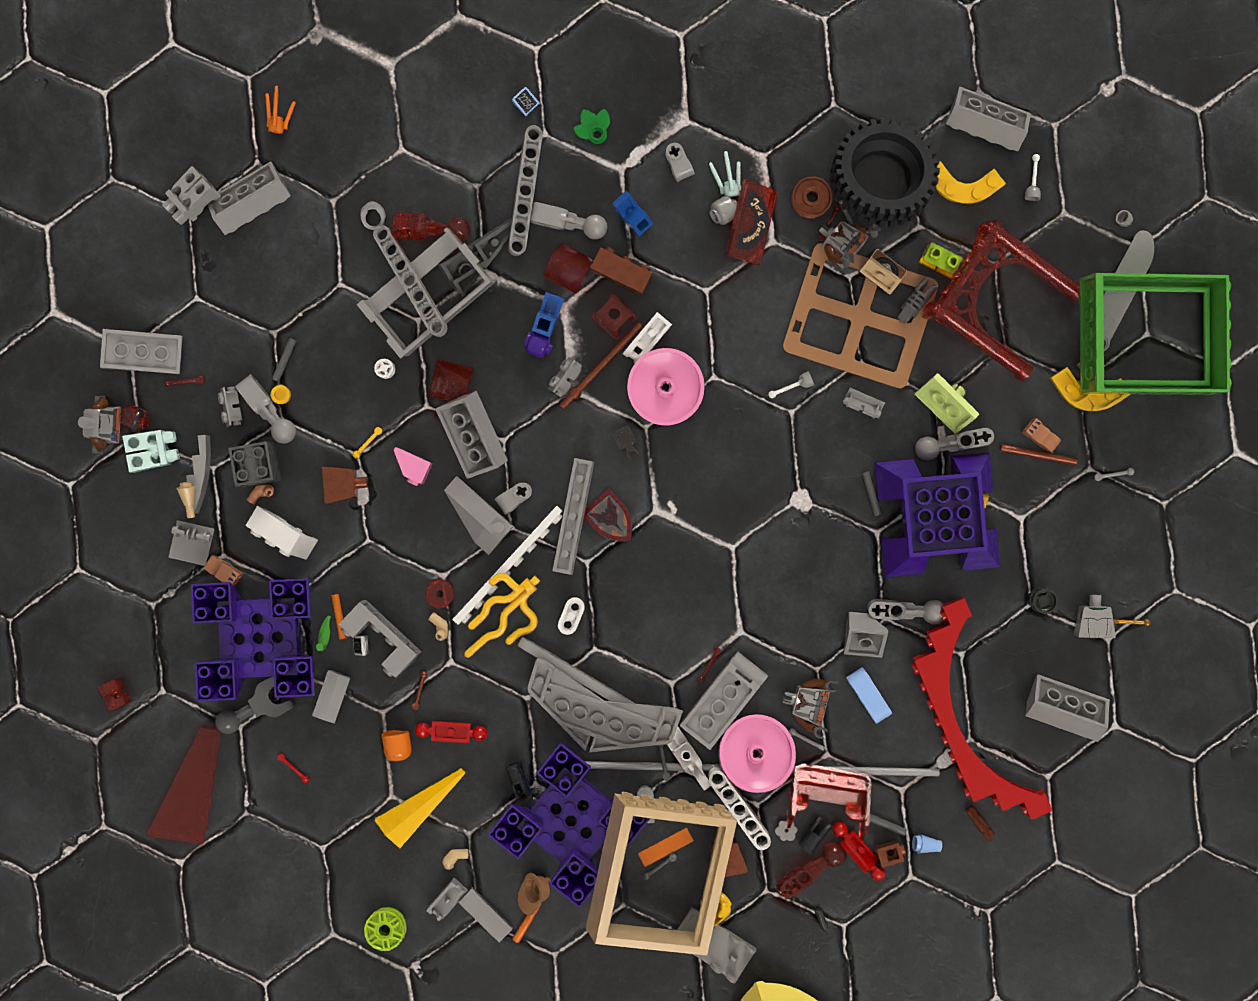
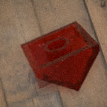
[428,360,474,402]

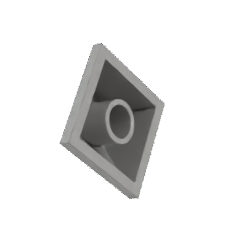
[844,612,888,658]

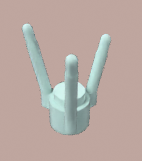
[709,151,741,198]

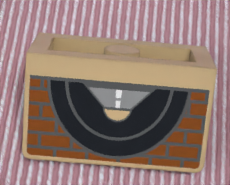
[859,249,907,294]

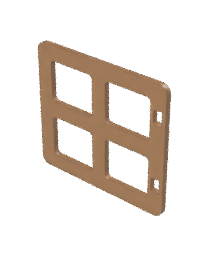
[783,243,938,388]

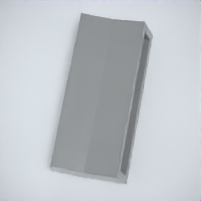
[312,670,350,723]

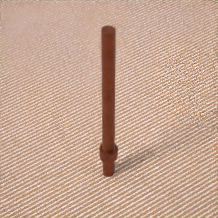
[559,322,643,410]

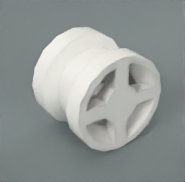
[374,359,396,379]

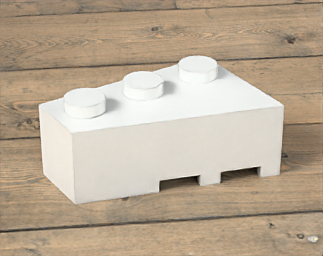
[246,506,318,559]

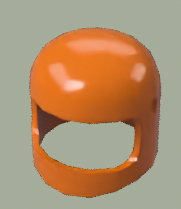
[381,730,412,761]

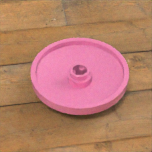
[627,348,704,425]
[718,715,796,793]

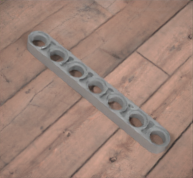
[508,125,542,256]
[373,225,447,337]
[518,637,635,704]

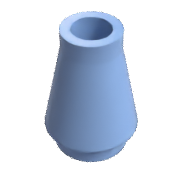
[912,834,942,854]

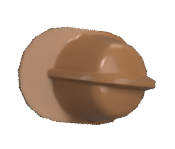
[518,873,551,915]

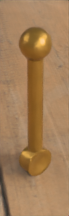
[1113,619,1151,627]

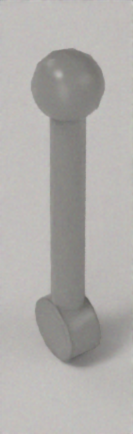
[1094,468,1134,481]
[789,728,825,751]

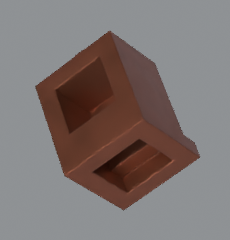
[874,840,906,868]

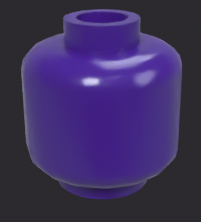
[523,331,553,358]

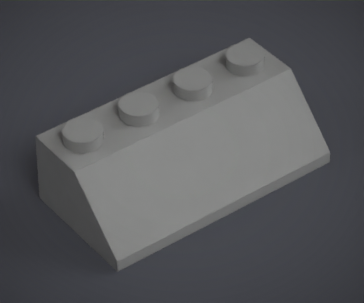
[946,87,1031,151]
[207,161,291,235]
[435,391,508,479]
[1025,674,1110,742]

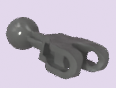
[215,676,295,734]

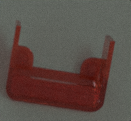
[786,763,871,840]

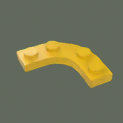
[936,161,1006,204]
[1050,367,1131,411]

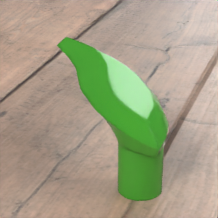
[316,616,331,652]

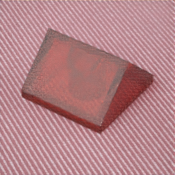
[543,242,594,294]

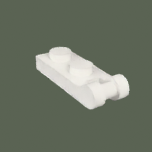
[623,312,672,364]

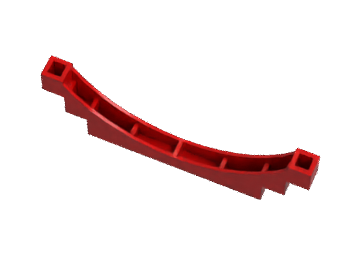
[911,596,1053,820]

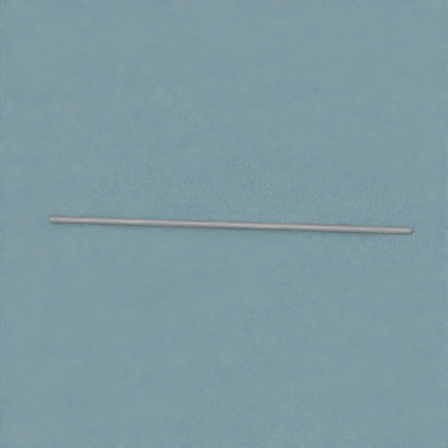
[585,761,940,776]

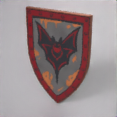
[584,488,632,542]

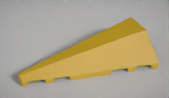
[375,768,466,848]

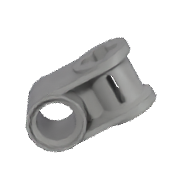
[665,142,695,182]
[495,483,532,515]

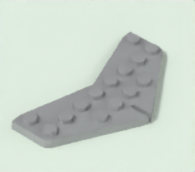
[528,658,683,752]

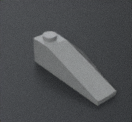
[444,476,514,555]

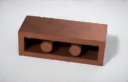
[590,247,652,296]

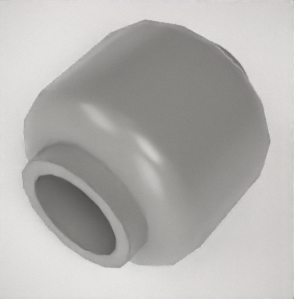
[709,196,739,225]

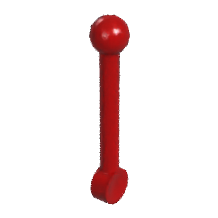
[277,753,309,783]

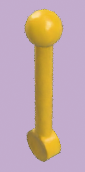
[352,427,382,459]

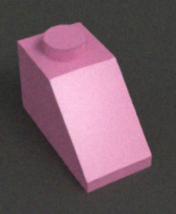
[394,447,433,486]

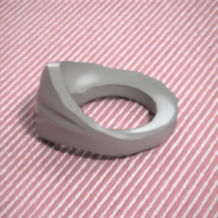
[360,201,386,230]

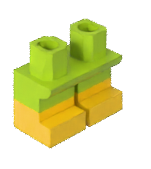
[919,242,963,278]

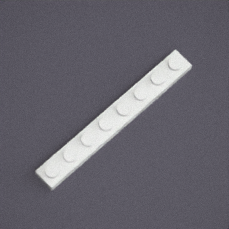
[452,506,563,625]

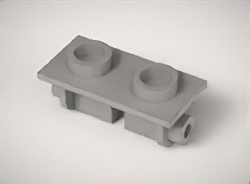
[548,357,582,397]
[218,387,242,427]
[843,388,885,419]

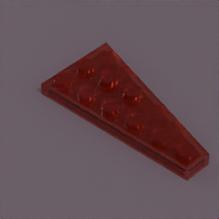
[146,727,221,844]

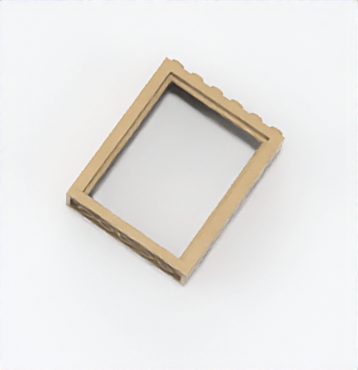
[586,792,737,955]

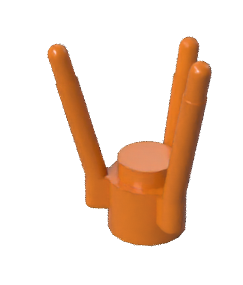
[265,86,296,134]

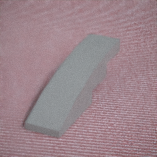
[186,435,211,514]

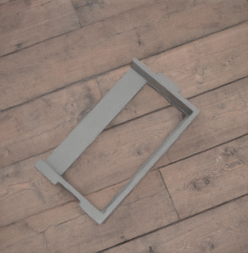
[357,228,495,359]

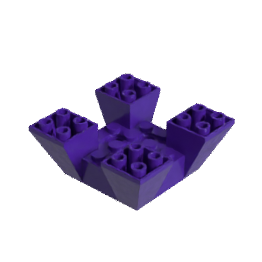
[875,452,1000,577]
[191,578,315,702]
[488,742,651,908]

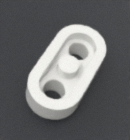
[558,597,585,635]

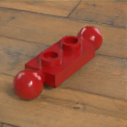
[415,721,488,743]
[832,822,886,881]

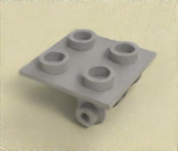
[168,520,215,566]

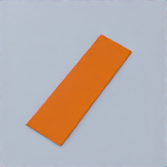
[638,828,694,867]

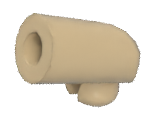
[428,612,449,641]
[442,849,469,870]

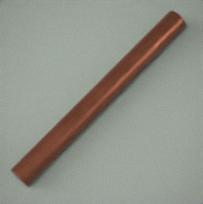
[1000,444,1077,465]

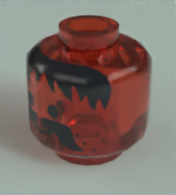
[120,405,149,433]

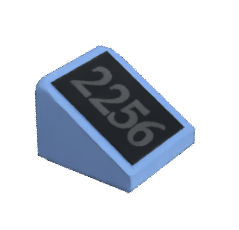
[512,87,540,116]

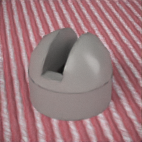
[1116,210,1133,227]

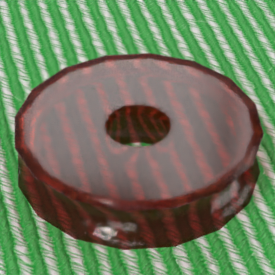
[425,580,454,608]

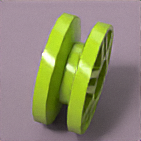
[364,907,407,951]

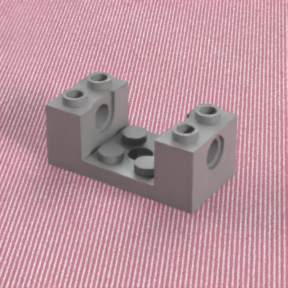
[339,600,421,678]

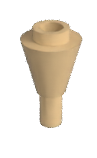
[176,482,196,518]

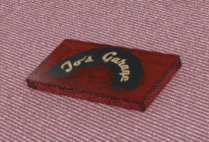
[725,180,778,265]

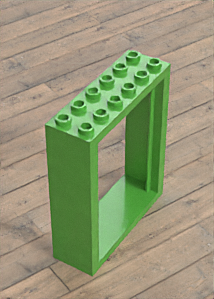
[1080,273,1232,395]

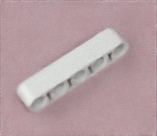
[708,767,771,850]

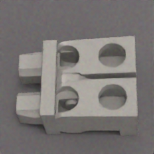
[162,166,221,225]

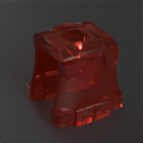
[592,294,636,339]

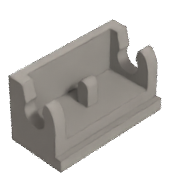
[426,878,468,921]

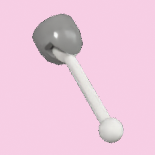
[1025,154,1041,201]
[768,371,814,398]

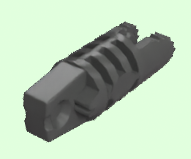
[898,278,938,324]

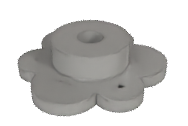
[775,820,797,841]

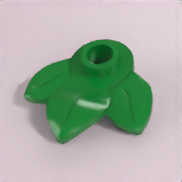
[574,109,610,144]

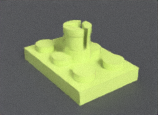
[915,373,979,434]

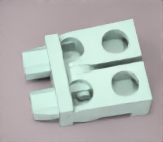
[122,430,180,473]

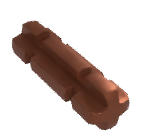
[966,806,995,841]

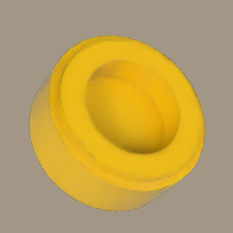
[271,385,291,405]

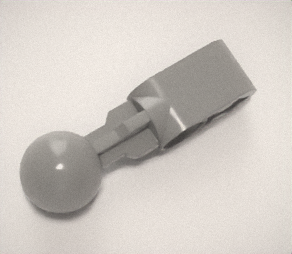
[530,202,607,239]
[235,374,296,444]
[915,428,994,461]
[867,599,943,624]

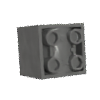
[228,441,281,487]

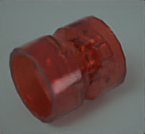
[97,677,131,712]

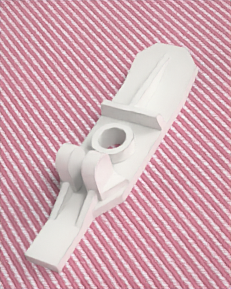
[667,727,711,791]

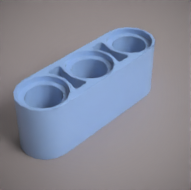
[846,667,892,724]

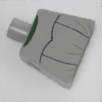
[1074,595,1116,638]

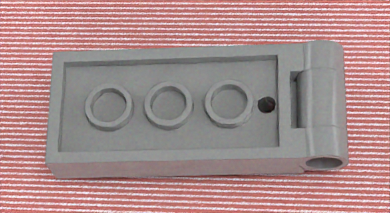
[679,652,768,750]

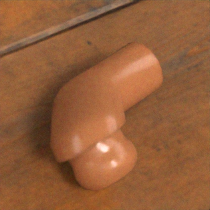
[246,484,274,505]

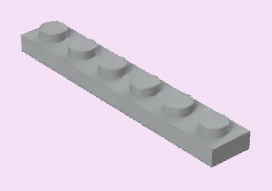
[552,458,594,575]

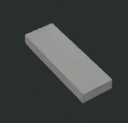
[458,887,513,943]

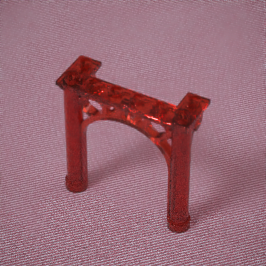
[922,219,1080,382]

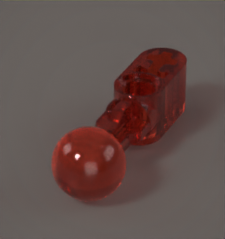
[391,213,470,241]
[776,843,847,898]

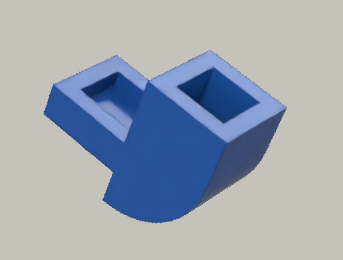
[612,191,653,237]
[532,292,565,337]

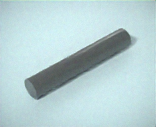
[272,338,296,382]
[862,471,882,516]
[862,812,907,836]

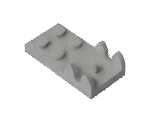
[100,329,183,374]
[677,906,757,983]

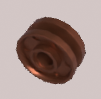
[791,176,833,219]

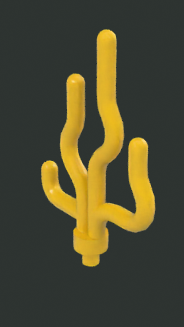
[464,573,540,658]

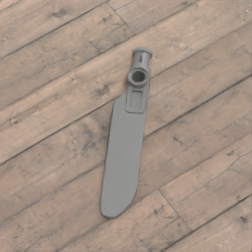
[1077,230,1154,369]

